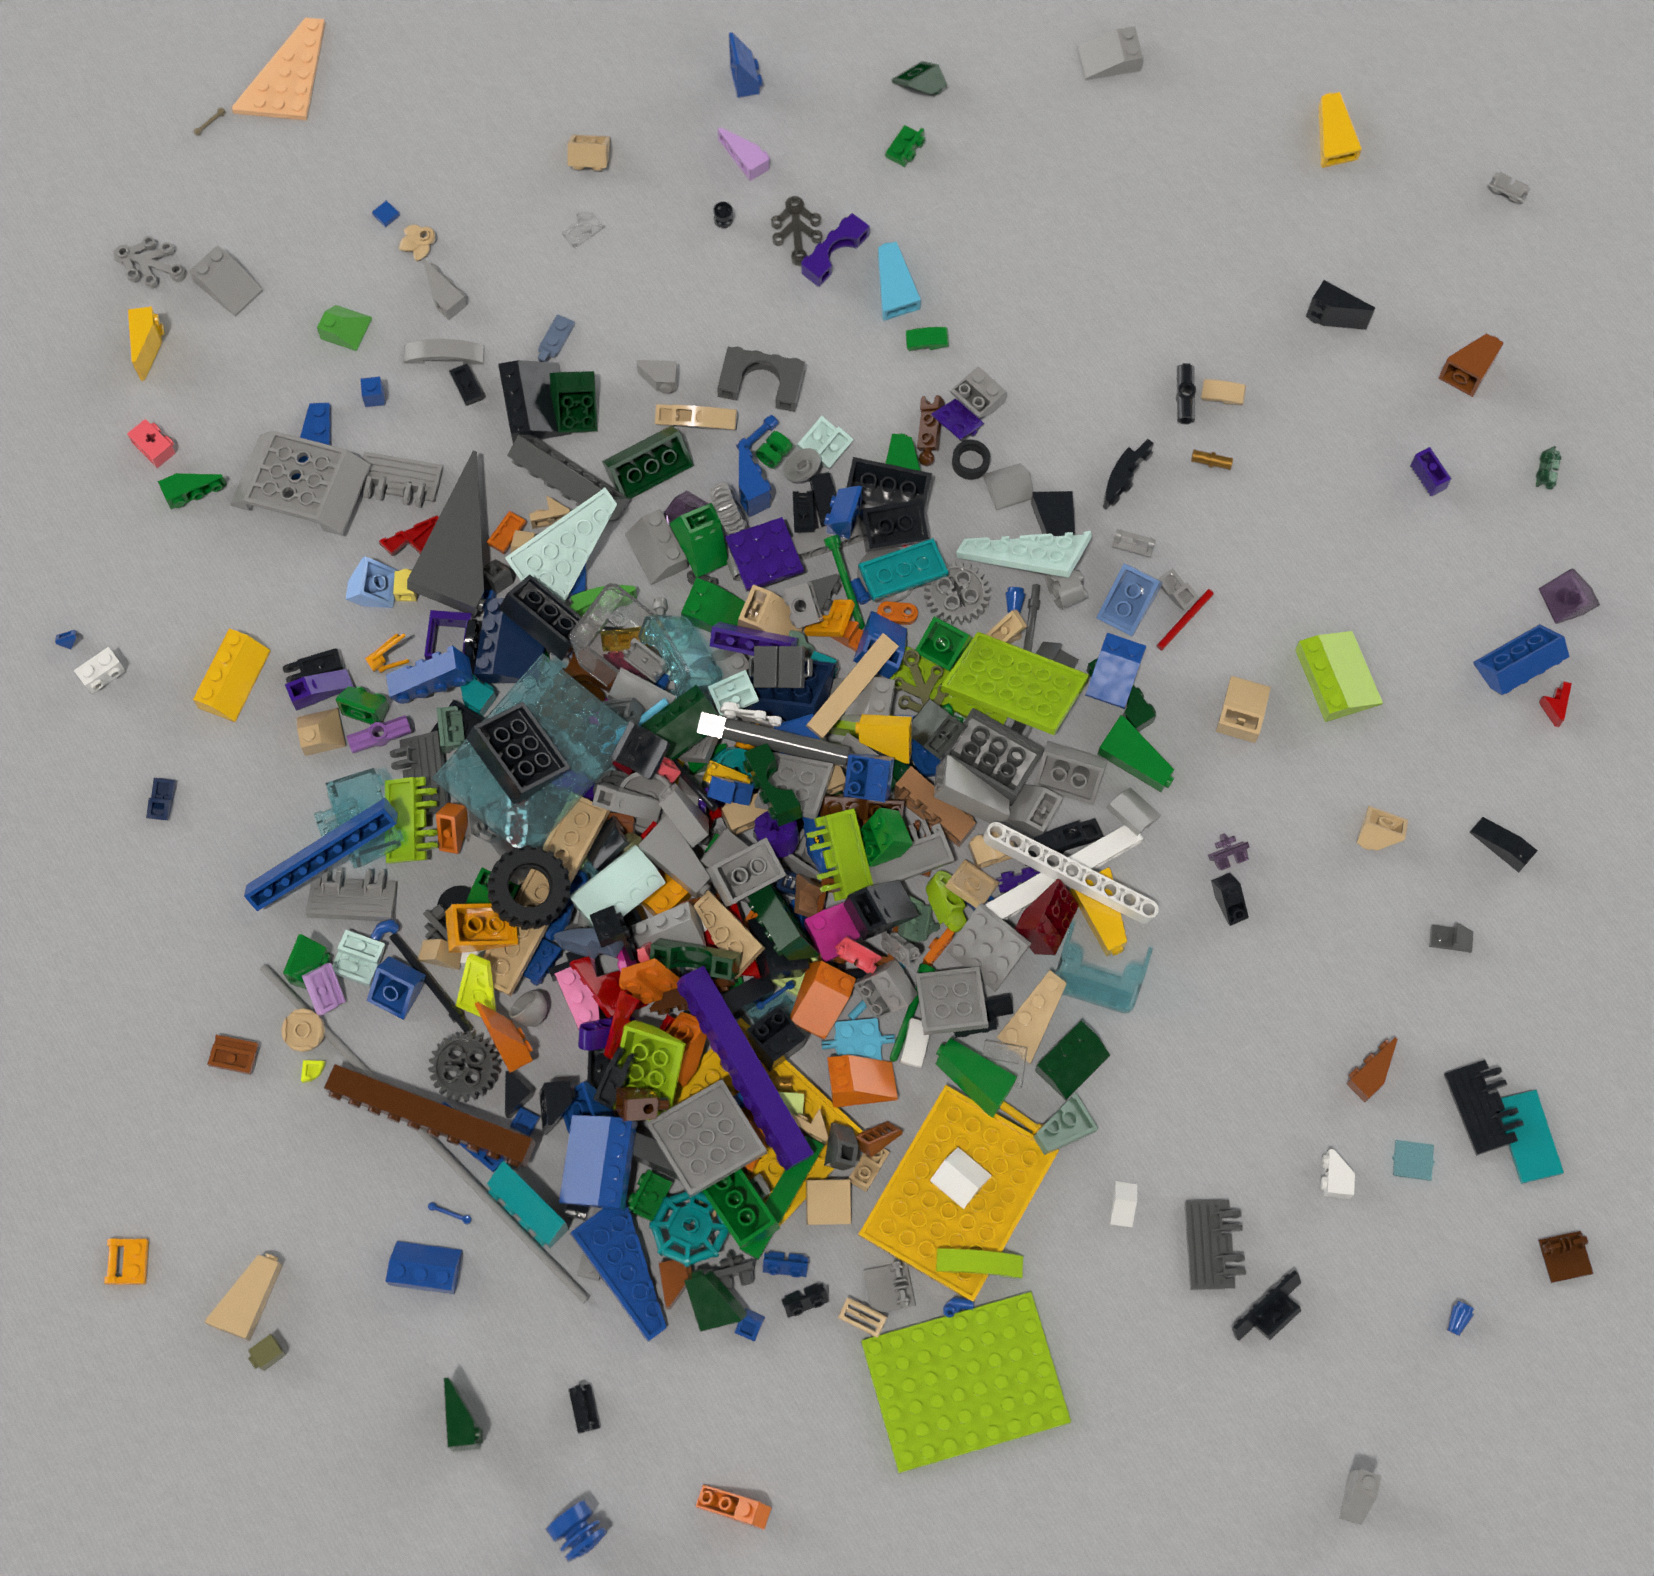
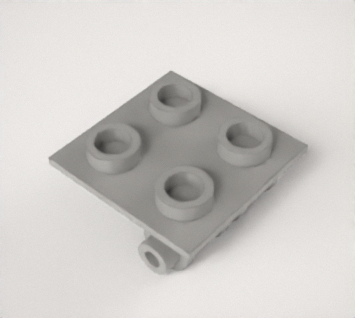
[863,1262,915,1313]

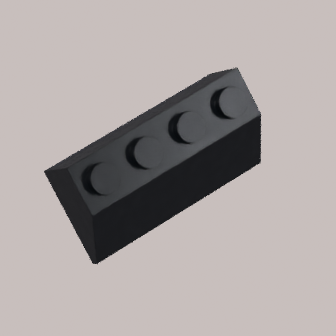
[846,457,932,513]
[499,574,593,661]

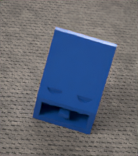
[739,442,772,517]
[853,611,907,679]

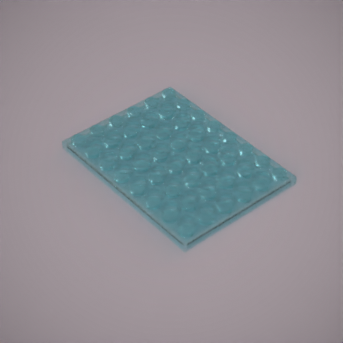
[432,654,628,848]

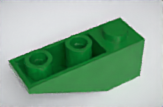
[158,473,227,509]

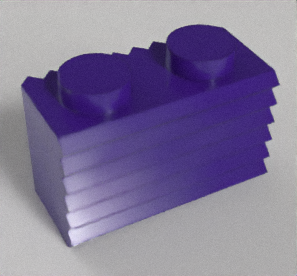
[1410,447,1452,496]

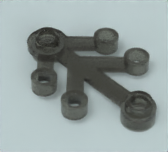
[771,196,823,266]

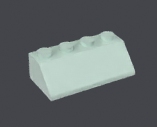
[569,845,666,928]

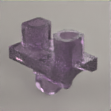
[1208,833,1250,870]

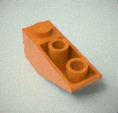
[695,1485,771,1530]

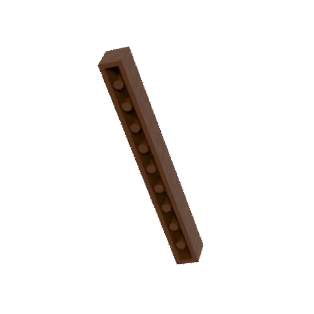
[324,1064,536,1168]

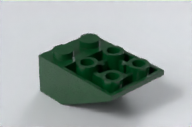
[550,371,597,433]

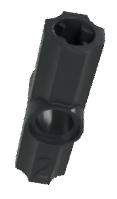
[1176,363,1196,424]

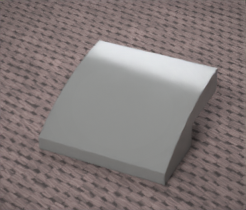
[1107,788,1161,836]

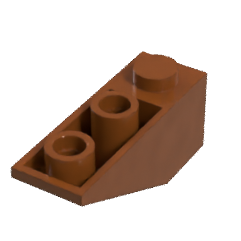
[1347,1037,1398,1103]

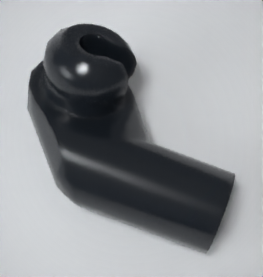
[835,964,866,979]

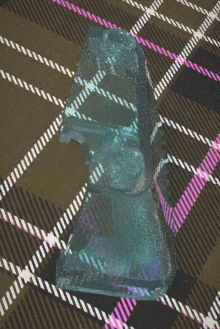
[638,614,722,699]
[325,768,404,869]

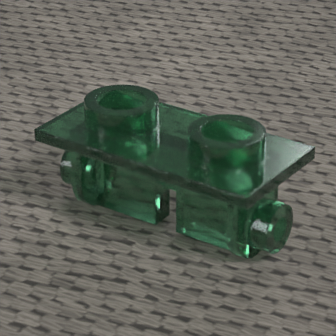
[1535,446,1562,489]

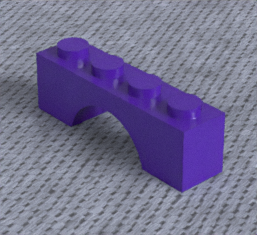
[801,213,870,287]

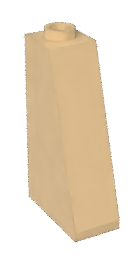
[205,1254,282,1341]

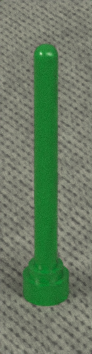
[824,535,865,630]
[889,964,935,1062]

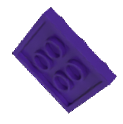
[725,517,804,592]

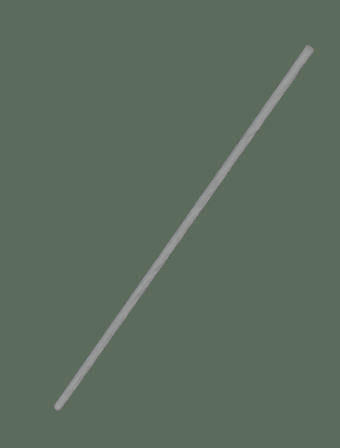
[260,964,590,1304]

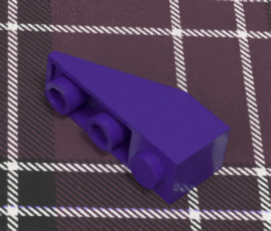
[285,669,354,711]

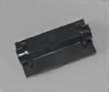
[781,1283,829,1318]
[568,1384,600,1434]

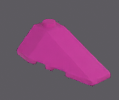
[805,902,861,963]

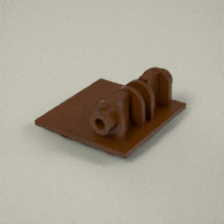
[1538,1231,1594,1283]

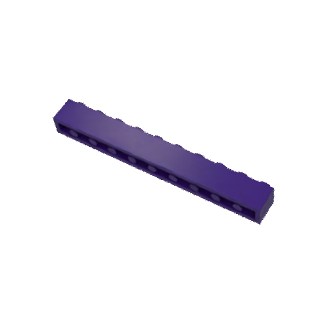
[676,966,814,1171]

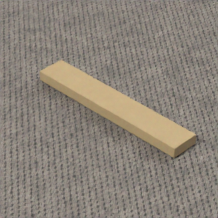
[806,633,899,739]

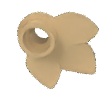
[399,225,435,261]

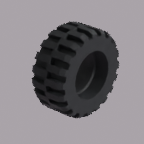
[487,845,571,930]

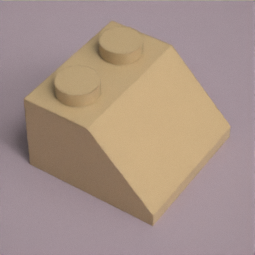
[568,134,610,170]

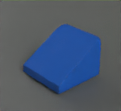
[734,1308,765,1342]

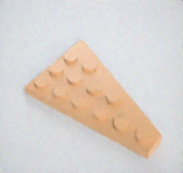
[232,18,325,120]

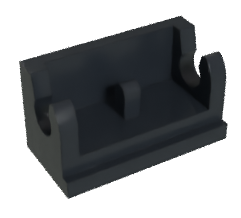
[587,1048,611,1089]

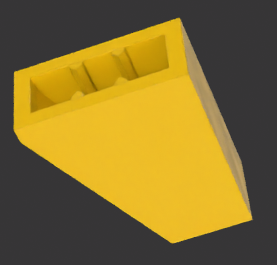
[855,714,912,764]

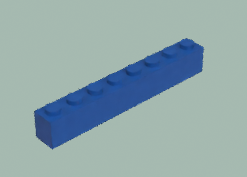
[244,798,398,911]

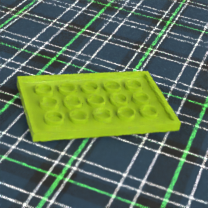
[941,631,1089,735]

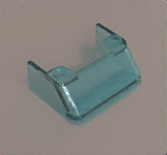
[1055,923,1153,1013]

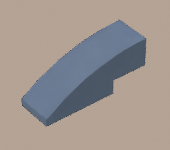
[553,928,624,959]

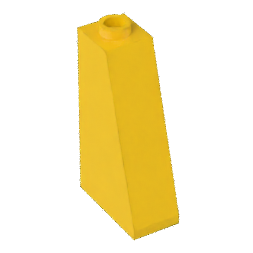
[1318,92,1362,168]
[1070,867,1127,956]

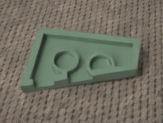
[1033,1093,1098,1155]

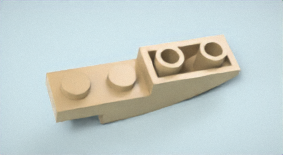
[655,404,737,430]

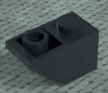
[1211,873,1249,926]

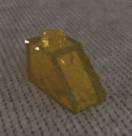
[600,625,650,651]

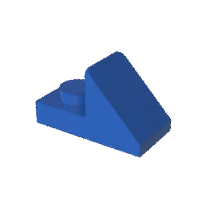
[707,776,754,806]

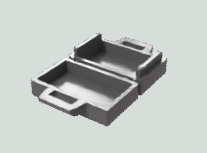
[749,646,813,688]

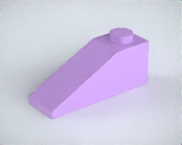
[718,127,770,181]

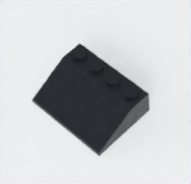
[498,360,572,444]
[466,702,571,805]

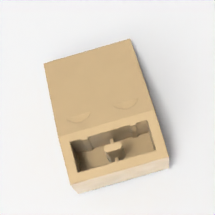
[737,585,803,636]
[1215,676,1271,743]

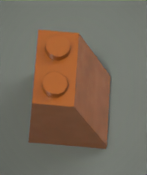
[1438,333,1504,397]

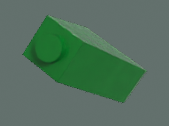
[885,433,920,471]

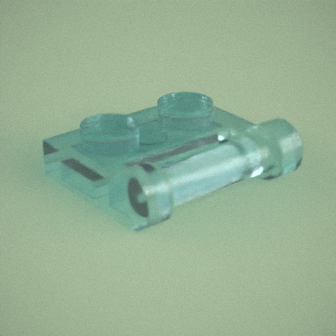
[314,797,359,837]

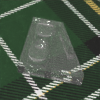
[982,1039,1028,1089]

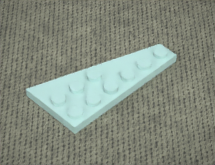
[956,531,1092,578]

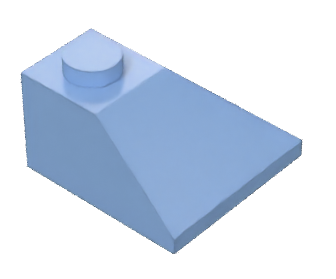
[346,556,398,608]

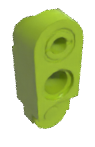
[925,871,967,932]

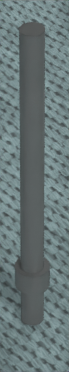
[1023,584,1040,652]

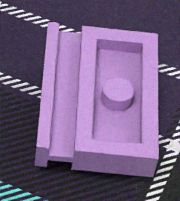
[302,963,346,1015]

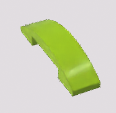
[936,1249,1023,1279]

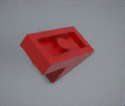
[1539,681,1572,727]

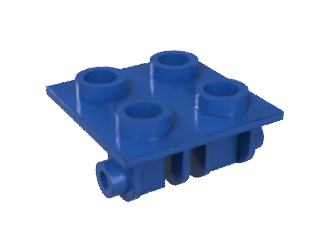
[522,938,562,986]

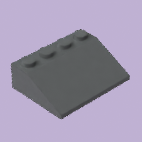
[941,708,1045,806]

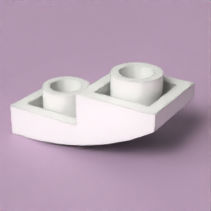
[900,1018,929,1068]

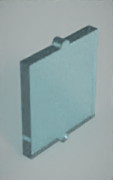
[1392,1140,1435,1181]

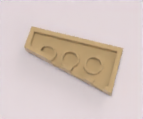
[694,890,765,979]
[997,970,1067,1064]

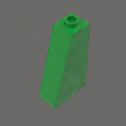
[1097,715,1174,792]
[935,1038,1017,1118]

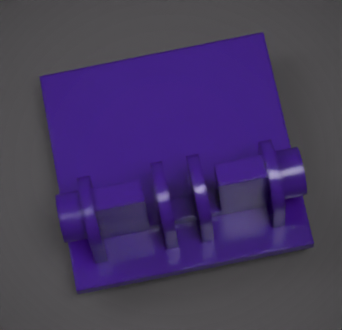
[931,398,984,440]

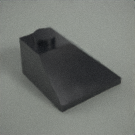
[539,1081,575,1135]

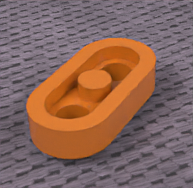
[877,601,918,625]

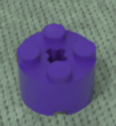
[754,811,799,858]

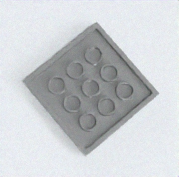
[646,1079,767,1198]

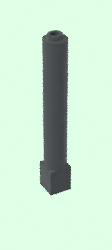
[697,712,853,767]

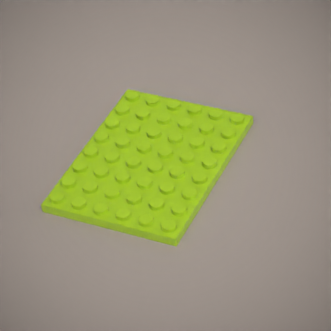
[861,1292,1071,1474]

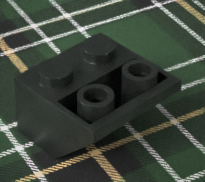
[912,699,965,759]

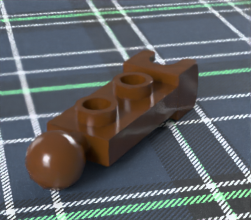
[917,395,945,466]

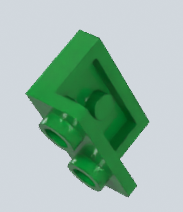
[627,1169,673,1222]

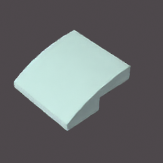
[796,416,854,469]
[708,670,759,717]
[332,930,385,987]

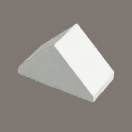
[1110,1181,1137,1228]

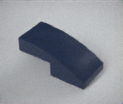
[146,778,176,821]

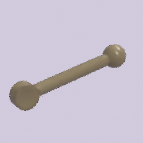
[193,108,225,135]

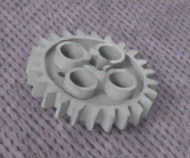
[924,561,990,625]

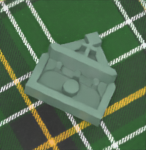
[898,896,940,943]

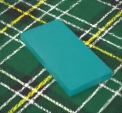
[858,538,949,602]
[1497,1090,1564,1184]

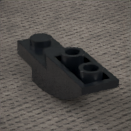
[1103,439,1154,510]
[1025,818,1103,866]

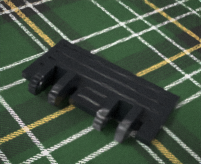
[1444,1060,1524,1156]

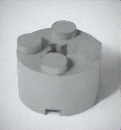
[1045,568,1088,610]

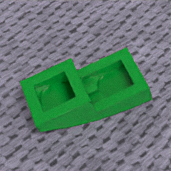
[906,327,949,351]

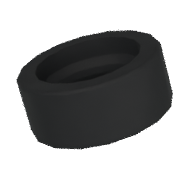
[952,439,990,480]

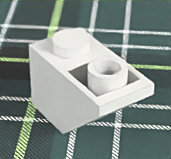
[1321,1149,1355,1199]

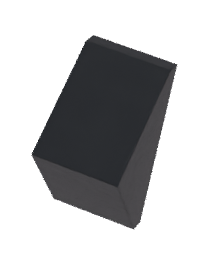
[505,1071,533,1118]

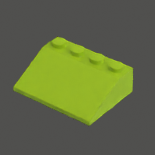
[1295,631,1383,722]
[614,1020,686,1121]

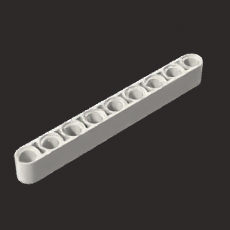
[983,822,1159,924]
[985,825,1144,921]

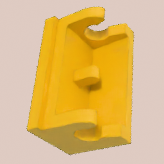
[702,760,750,783]

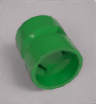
[755,431,793,469]

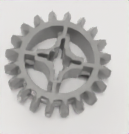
[710,482,747,535]

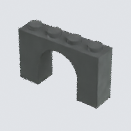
[717,346,805,412]

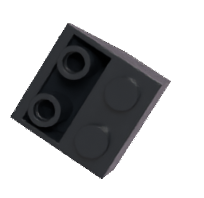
[746,1006,806,1072]

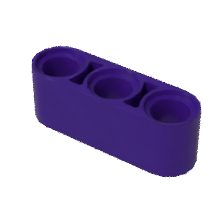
[578,1016,636,1051]

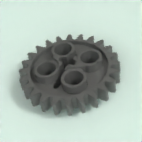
[428,1032,499,1102]

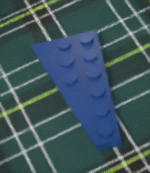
[570,1200,667,1342]

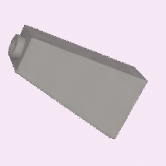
[934,755,1010,824]
[639,815,711,899]

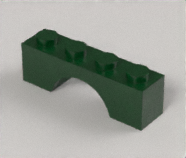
[1086,658,1156,732]
[742,743,802,827]
[650,938,741,980]

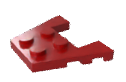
[379,515,439,556]
[569,943,647,1018]
[604,990,676,1059]

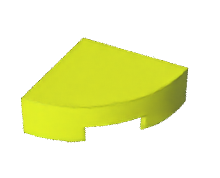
[301,1060,326,1083]

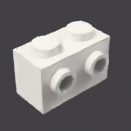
[74,647,125,694]

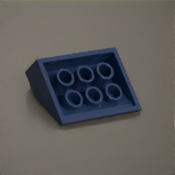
[474,598,546,684]
[743,661,836,721]

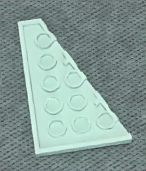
[505,487,617,602]

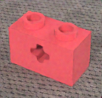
[127,419,175,468]

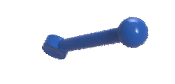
[756,981,795,1010]
[428,1202,471,1224]

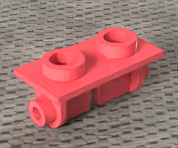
[835,936,882,974]

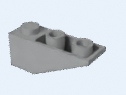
[423,259,466,320]
[592,782,661,822]

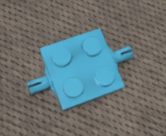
[821,1018,895,1060]

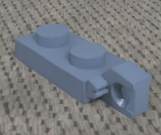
[538,314,575,362]

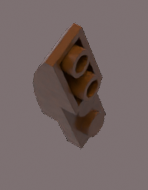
[819,794,904,821]
[649,973,735,1016]

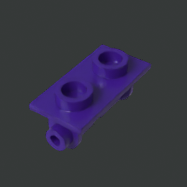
[996,867,1040,893]

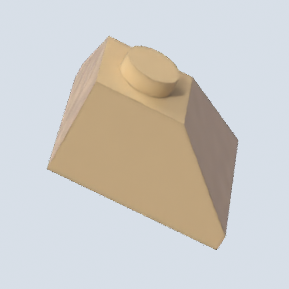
[297,708,346,756]
[1357,805,1408,851]

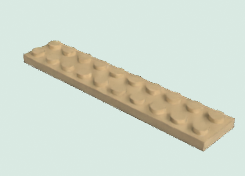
[483,793,610,997]

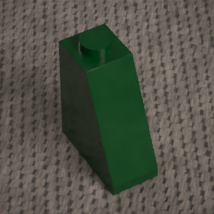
[684,1269,747,1332]

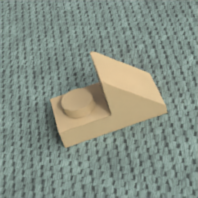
[529,496,570,529]
[986,610,1027,644]
[791,1109,828,1146]

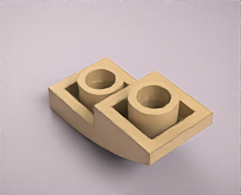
[1201,379,1246,405]
[848,1148,890,1192]

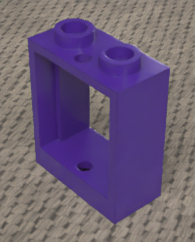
[424,610,473,660]

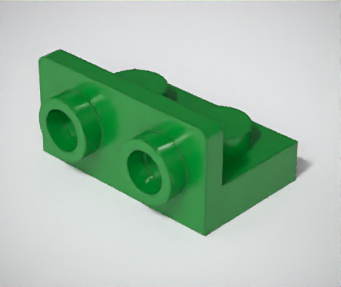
[885,125,926,167]

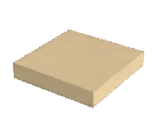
[945,859,999,908]
[806,1180,851,1225]

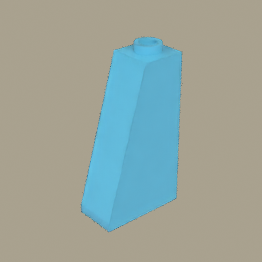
[878,242,921,321]

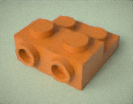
[619,958,680,1004]

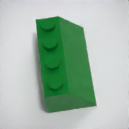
[702,1169,780,1248]

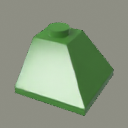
[317,305,372,351]

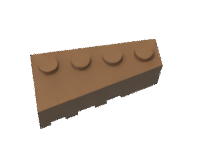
[894,766,976,848]

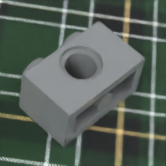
[784,582,824,629]

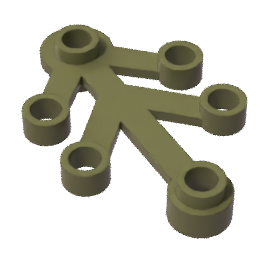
[893,649,949,713]

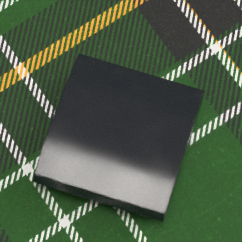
[587,816,629,872]

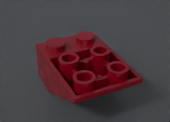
[1015,879,1079,955]

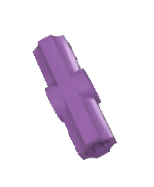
[346,715,412,754]

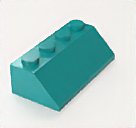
[487,1161,569,1248]

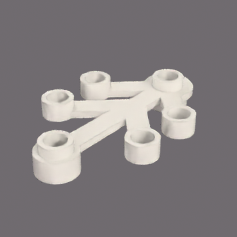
[720,702,786,729]

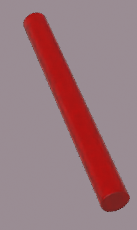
[1156,589,1214,651]

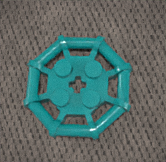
[649,1191,729,1267]

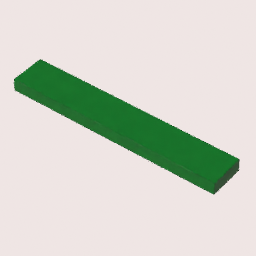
[739,1134,825,1261]

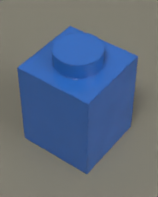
[360,376,385,407]

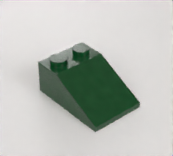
[444,1377,484,1452]

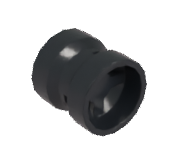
[713,201,733,229]

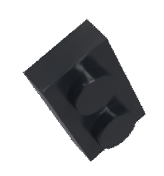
[449,363,484,406]

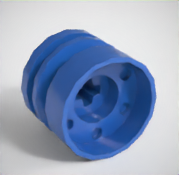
[546,1500,607,1562]

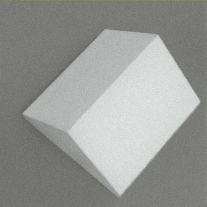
[930,1148,992,1209]

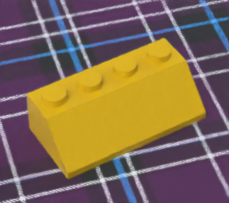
[193,628,271,723]

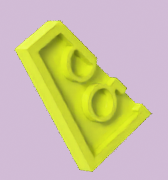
[455,953,497,1017]

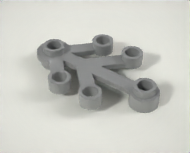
[114,236,186,288]

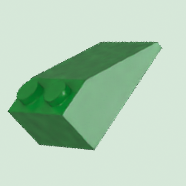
[681,578,746,632]

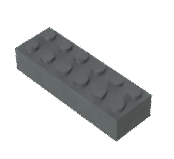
[507,435,630,521]

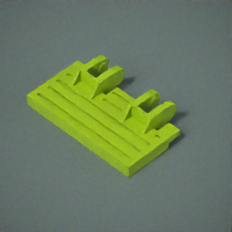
[385,777,438,864]
[806,808,873,901]

